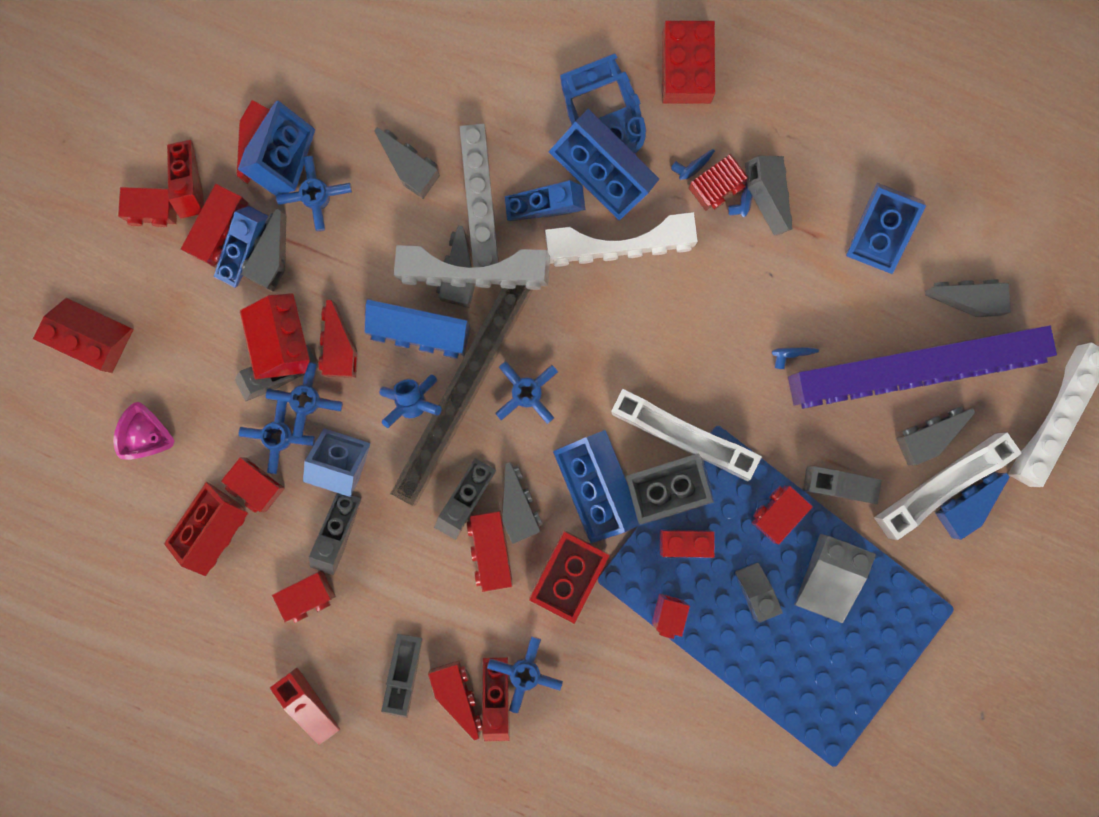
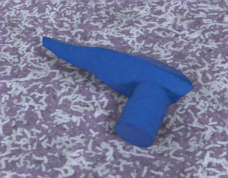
[671,149,715,180]
[728,181,753,217]
[772,347,819,369]

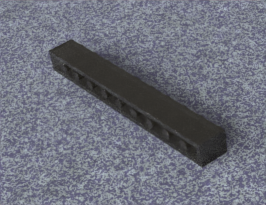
[390,285,533,506]

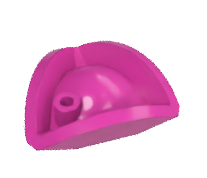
[114,402,175,460]

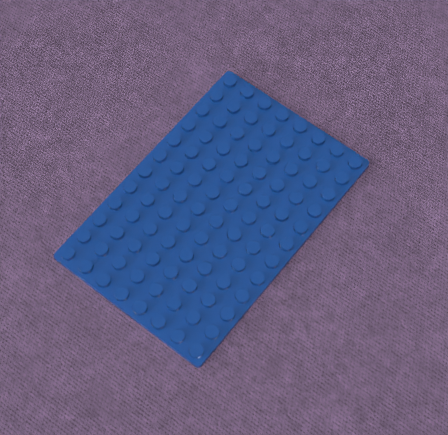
[598,426,954,767]

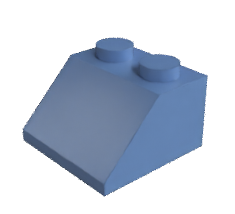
[303,428,371,497]

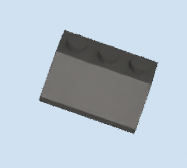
[626,453,714,525]

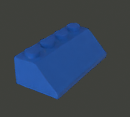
[548,109,659,221]
[365,299,471,359]
[553,430,639,544]

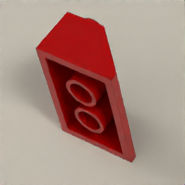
[240,293,310,379]
[33,298,134,373]
[164,482,248,576]

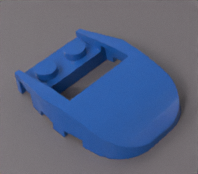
[560,54,646,154]

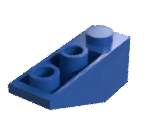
[505,180,586,221]
[214,206,268,288]
[935,471,1010,540]

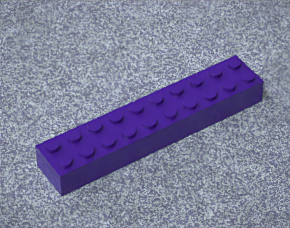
[788,325,1057,409]

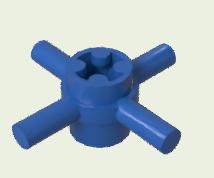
[276,156,352,231]
[495,361,558,424]
[266,363,343,438]
[379,374,442,428]
[239,400,315,474]
[487,636,563,713]

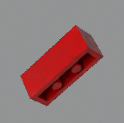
[181,183,248,267]
[466,511,513,592]

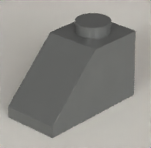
[735,562,783,623]

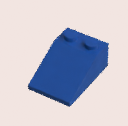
[238,100,316,196]
[846,183,926,274]

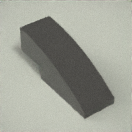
[381,634,422,718]

